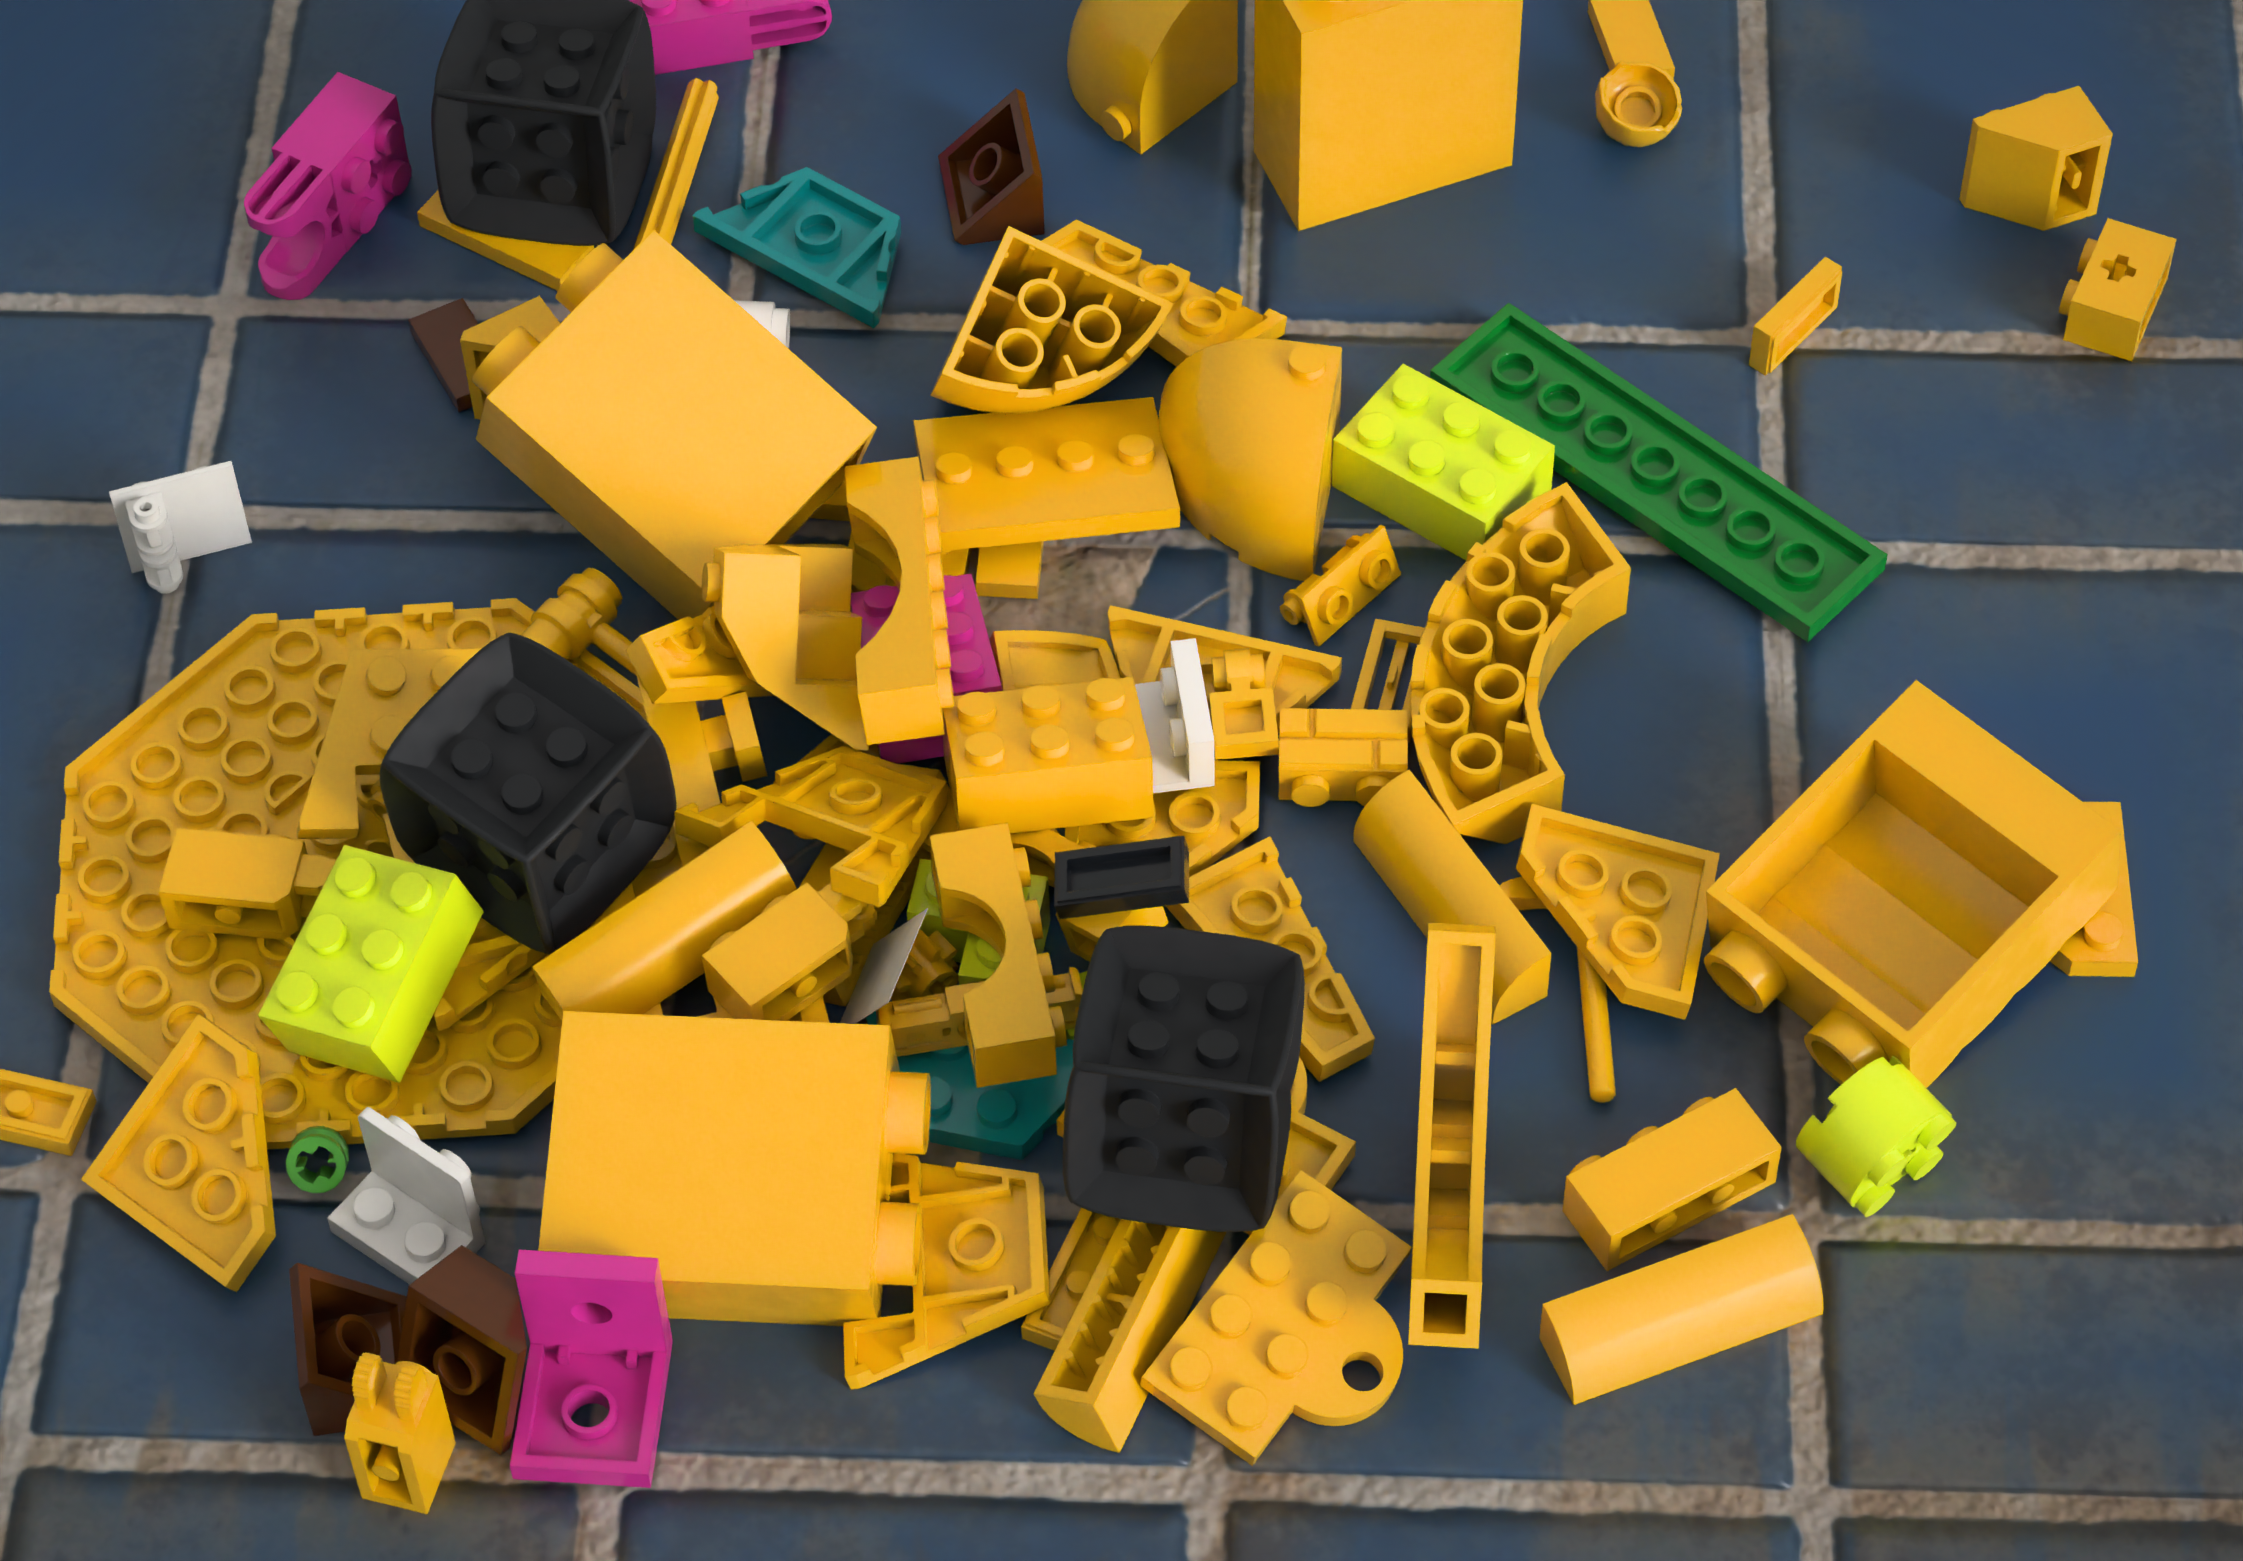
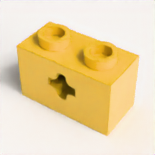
[2059,218,2177,362]

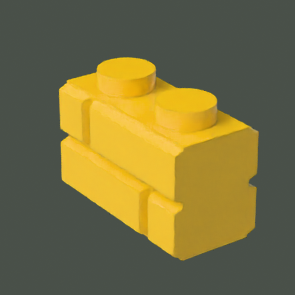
[1279,708,1408,807]

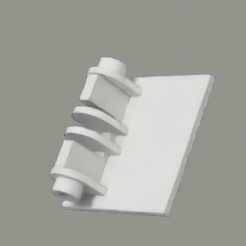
[109,461,252,594]

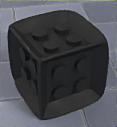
[431,0,656,246]
[380,633,677,955]
[1063,926,1305,1232]

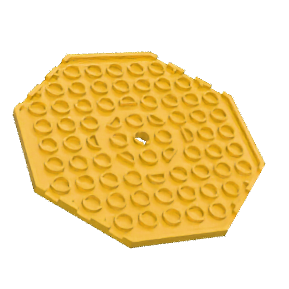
[49,598,682,1150]

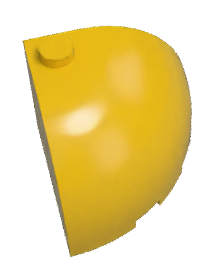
[1067,0,1238,155]
[930,226,1174,413]
[1159,338,1342,581]

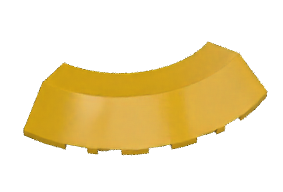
[1410,482,1631,844]

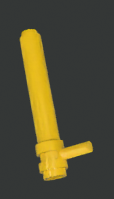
[368,568,636,824]

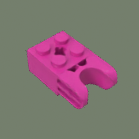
[628,0,832,75]
[244,72,412,300]

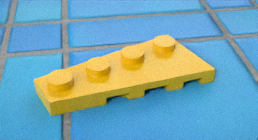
[1042,219,1287,367]
[625,606,774,704]

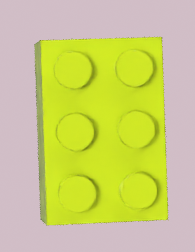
[1332,364,1555,561]
[258,845,484,1083]

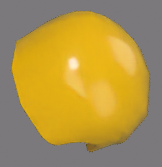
[1595,61,1682,147]

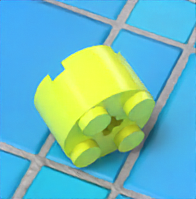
[1795,1056,1957,1217]

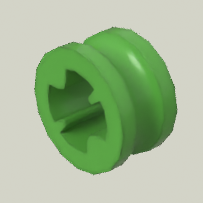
[285,1126,350,1193]

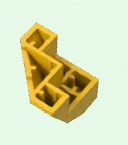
[702,544,869,751]

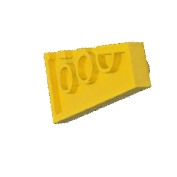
[1166,836,1375,1082]

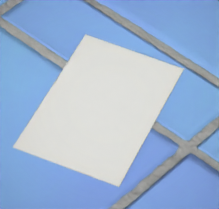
[840,908,928,1024]

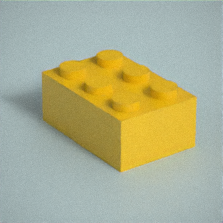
[943,677,1154,834]

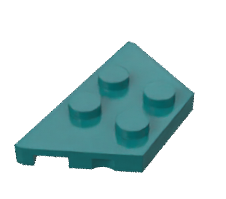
[692,167,901,328]
[865,1011,1074,1160]

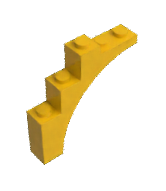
[1408,923,1496,1349]

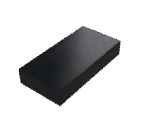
[1054,836,1189,919]

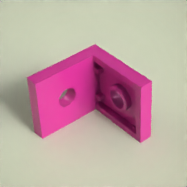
[510,1250,673,1488]

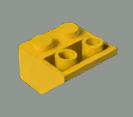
[1959,86,2113,231]

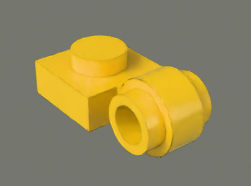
[1209,648,1279,760]

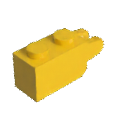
[158,827,337,940]
[702,882,878,1021]
[344,1352,456,1514]

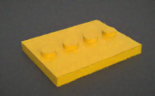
[913,397,1180,551]

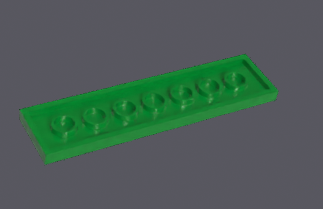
[1430,302,1888,642]

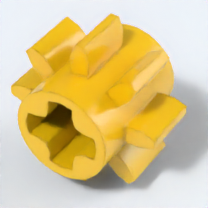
[890,930,959,1001]

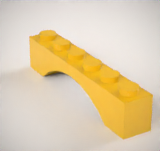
[845,456,955,745]

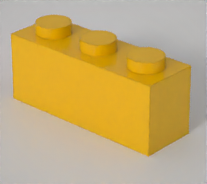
[1562,1088,1782,1271]

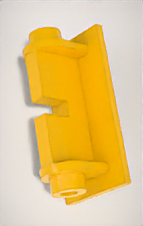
[1280,525,1401,647]

